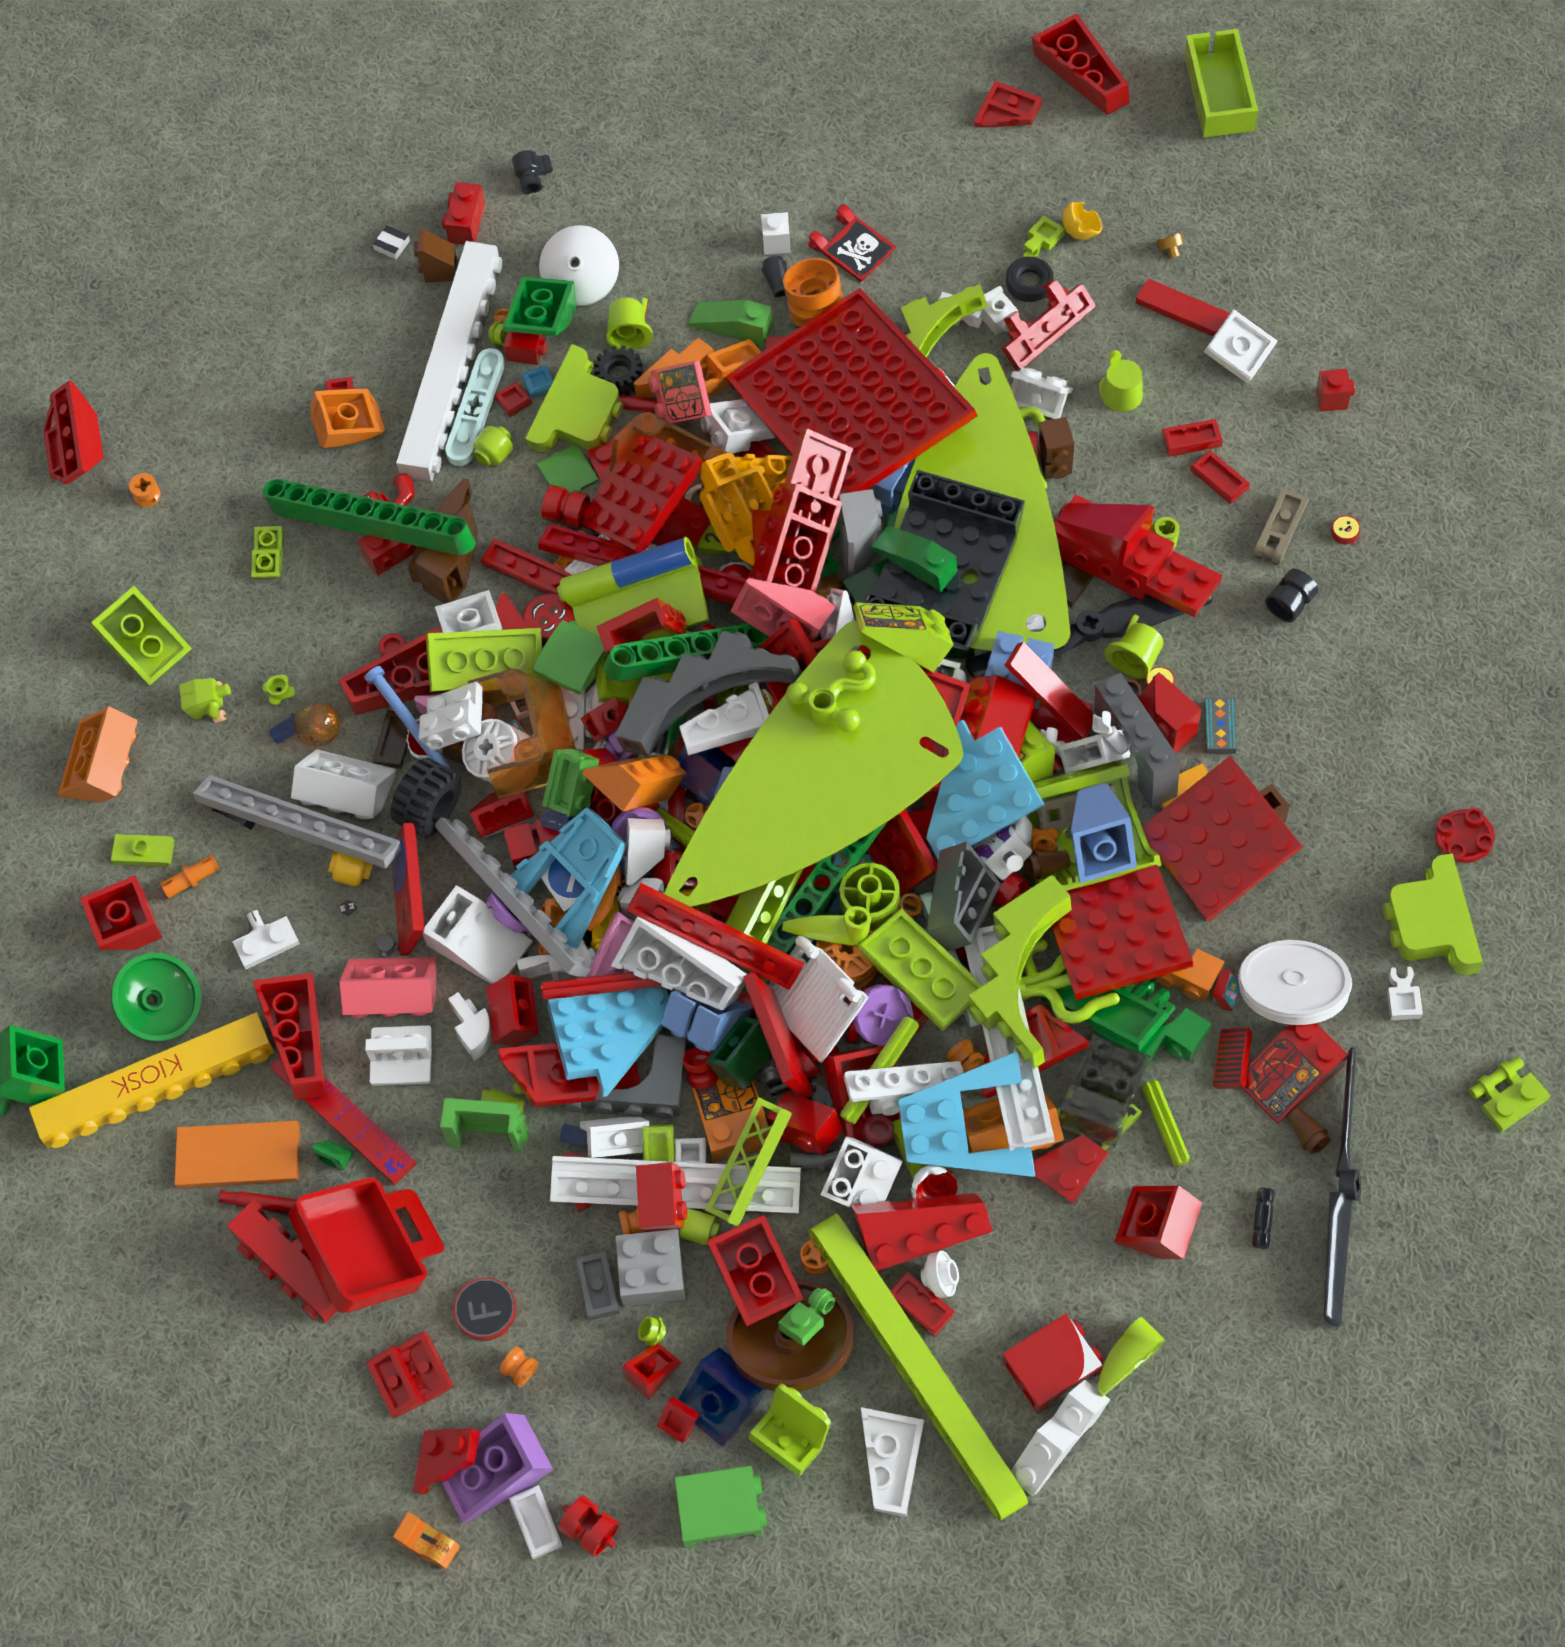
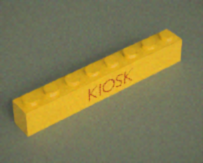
[29,1012,275,1149]

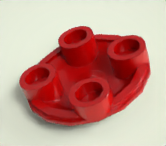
[1435,808,1495,863]

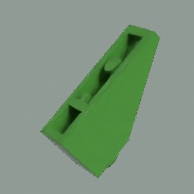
[688,300,773,346]

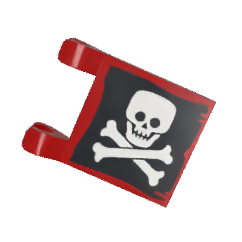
[808,204,896,282]

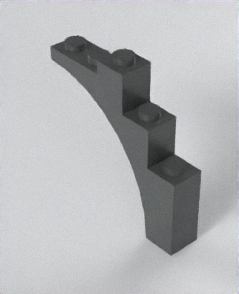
[615,631,802,757]

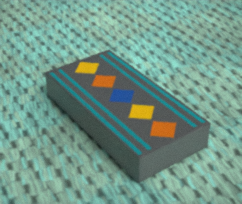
[1204,698,1236,754]

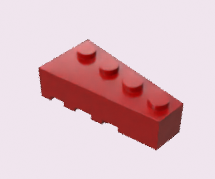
[338,627,444,715]

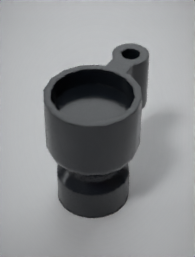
[512,150,553,194]

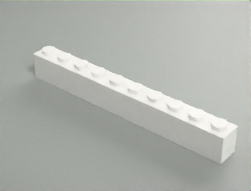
[396,241,502,482]

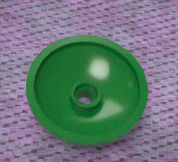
[111,953,201,1042]

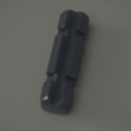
[1252,1187,1275,1249]

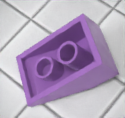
[441,1413,553,1523]

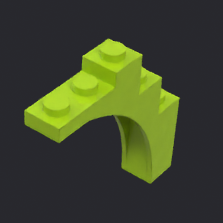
[901,284,988,358]
[968,875,1072,1068]

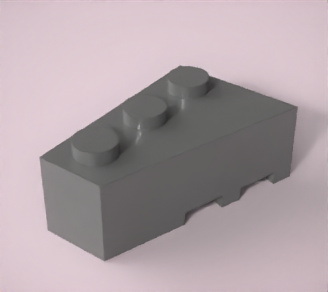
[927,841,1001,951]

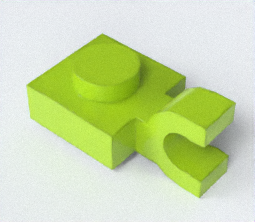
[1022,216,1065,257]

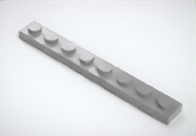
[193,775,402,869]
[434,817,592,977]

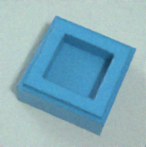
[522,365,554,399]

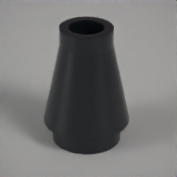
[761,255,787,298]

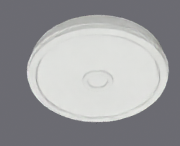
[1238,940,1352,1025]

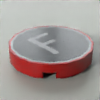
[454,1278,517,1341]

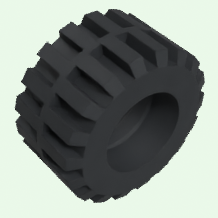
[390,757,461,838]

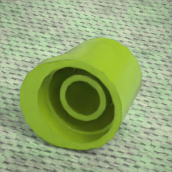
[606,298,653,350]
[1099,350,1143,412]
[1105,614,1164,679]

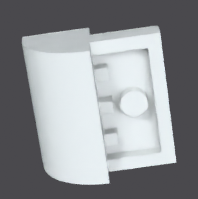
[821,1137,903,1207]

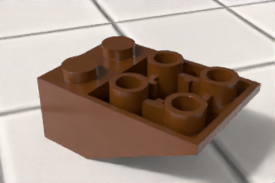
[415,503,478,604]

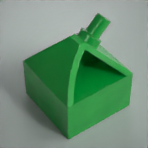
[0,1025,65,1116]

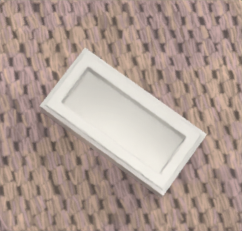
[509,1485,563,1559]

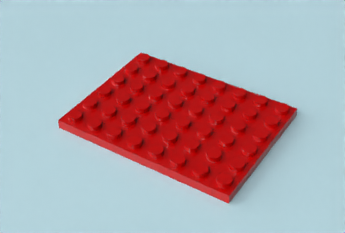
[726,288,977,501]

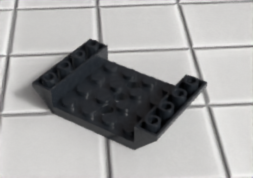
[863,470,1025,651]

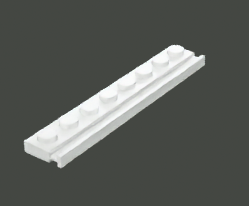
[965,925,1055,1151]
[550,1156,801,1213]

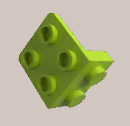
[748,1384,831,1477]

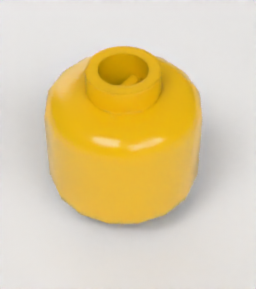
[328,851,373,887]

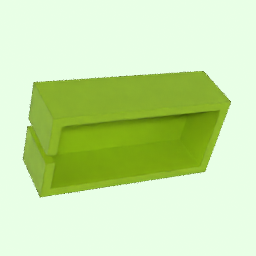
[1184,29,1258,138]

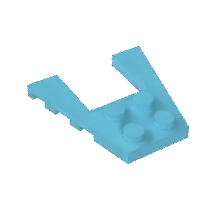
[510,807,628,949]
[898,1052,1035,1177]

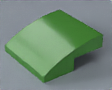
[532,620,608,695]

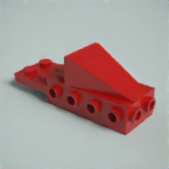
[747,429,853,593]
[1053,495,1223,618]

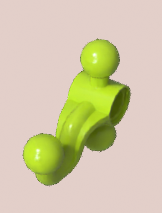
[786,650,876,732]

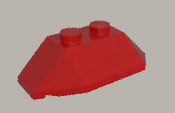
[43,381,104,485]

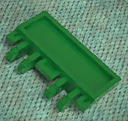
[1041,969,1175,1052]

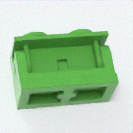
[542,749,599,817]

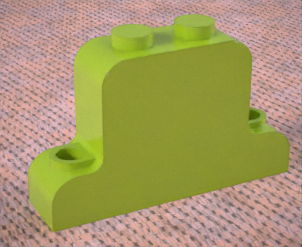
[525,344,624,452]
[1383,853,1483,975]

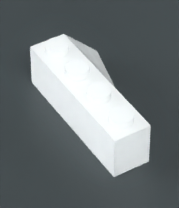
[611,917,747,1010]

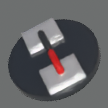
[340,901,355,915]

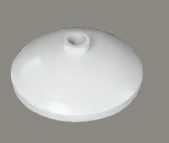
[539,225,619,306]

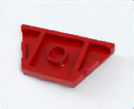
[981,1005,1091,1099]
[497,1043,600,1107]

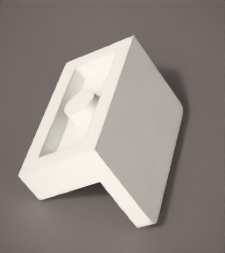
[580,1116,649,1158]

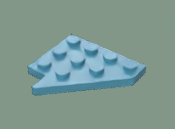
[926,720,1045,859]
[547,986,669,1097]

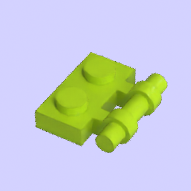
[1468,1056,1551,1132]

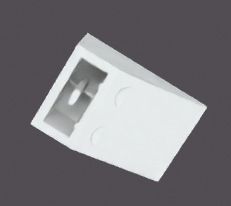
[423,885,533,984]

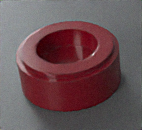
[863,1115,894,1148]

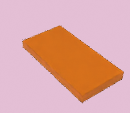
[174,1121,300,1188]

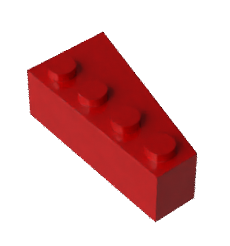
[1032,13,1130,115]
[252,973,326,1100]
[850,1193,993,1271]
[227,1199,337,1323]

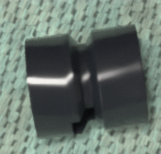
[1265,568,1319,623]

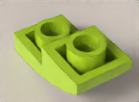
[251,526,284,579]

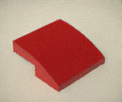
[366,1331,454,1418]

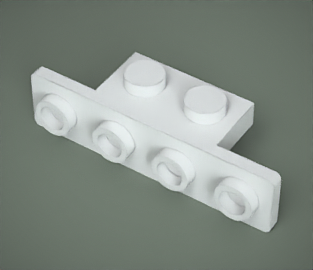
[844,1061,964,1115]

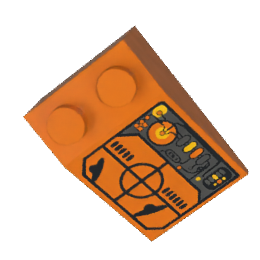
[691,1077,770,1163]

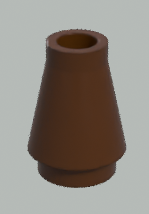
[1024,850,1071,880]
[1287,1108,1331,1154]

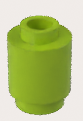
[678,1208,721,1246]

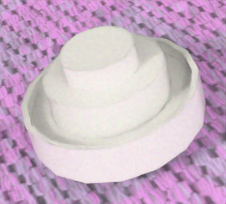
[921,1251,959,1299]

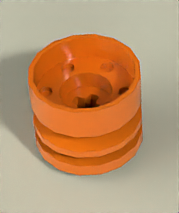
[783,258,843,328]
[816,929,879,990]

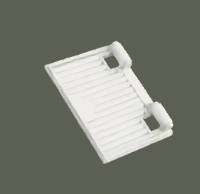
[768,936,869,1063]

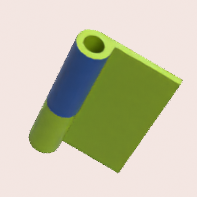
[557,537,709,637]

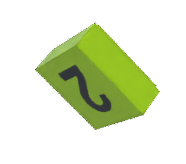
[698,525,727,556]

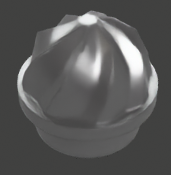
[756,1057,782,1087]

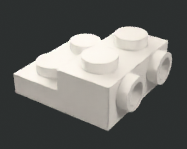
[699,399,775,454]
[419,682,483,751]

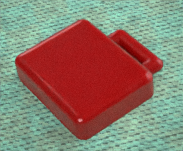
[289,1177,444,1313]

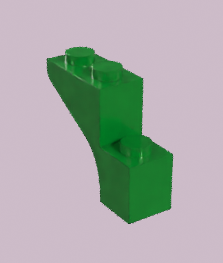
[1093,1008,1212,1073]

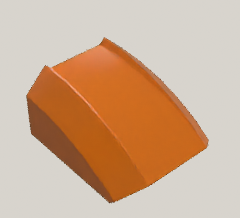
[310,389,386,448]

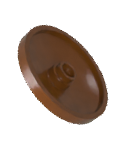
[726,1279,854,1391]

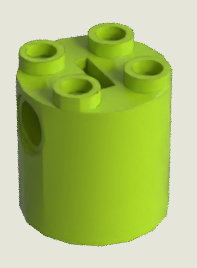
[840,863,900,932]

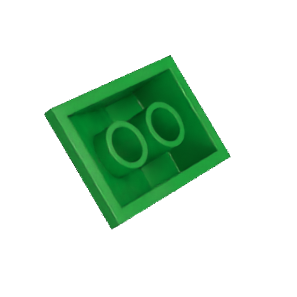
[503,276,577,336]

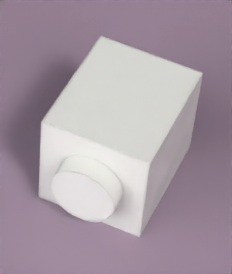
[761,212,791,255]

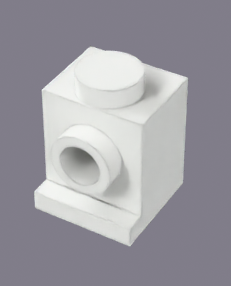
[980,286,1018,335]

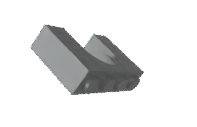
[1095,673,1180,809]
[559,1035,688,1119]

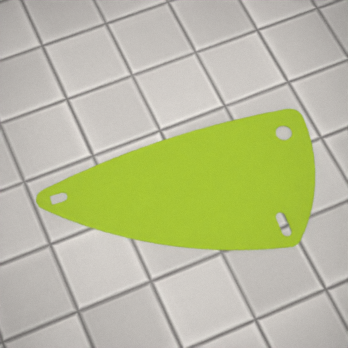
[894,353,1070,651]
[664,620,963,907]

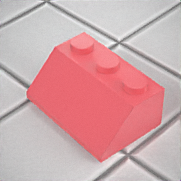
[339,957,437,1018]

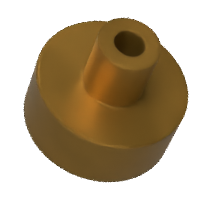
[1156,232,1185,259]

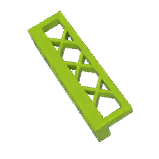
[705,1097,792,1227]

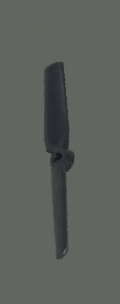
[965,594,1212,677]
[1324,1047,1361,1327]

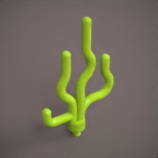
[1019,939,1120,1024]

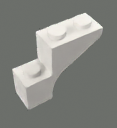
[1011,1380,1110,1497]

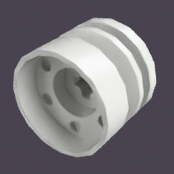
[462,719,540,790]

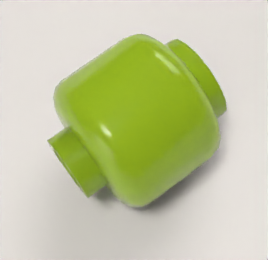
[473,426,513,467]

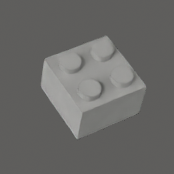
[616,1229,686,1307]

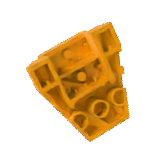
[699,453,793,565]

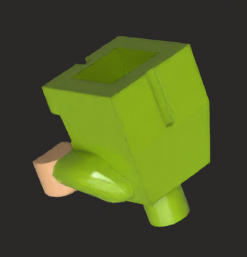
[179,678,231,723]

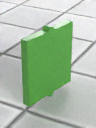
[537,444,599,493]

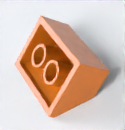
[57,706,138,803]
[582,754,686,812]
[963,1092,1064,1153]

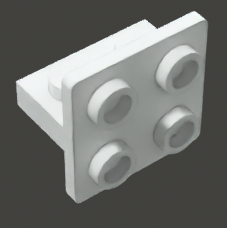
[1011,368,1073,419]
[365,1025,432,1086]

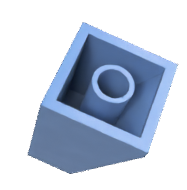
[1071,782,1137,883]

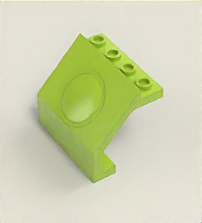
[1026,760,1161,891]

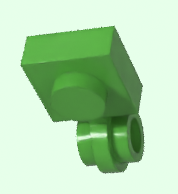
[778,1288,835,1346]

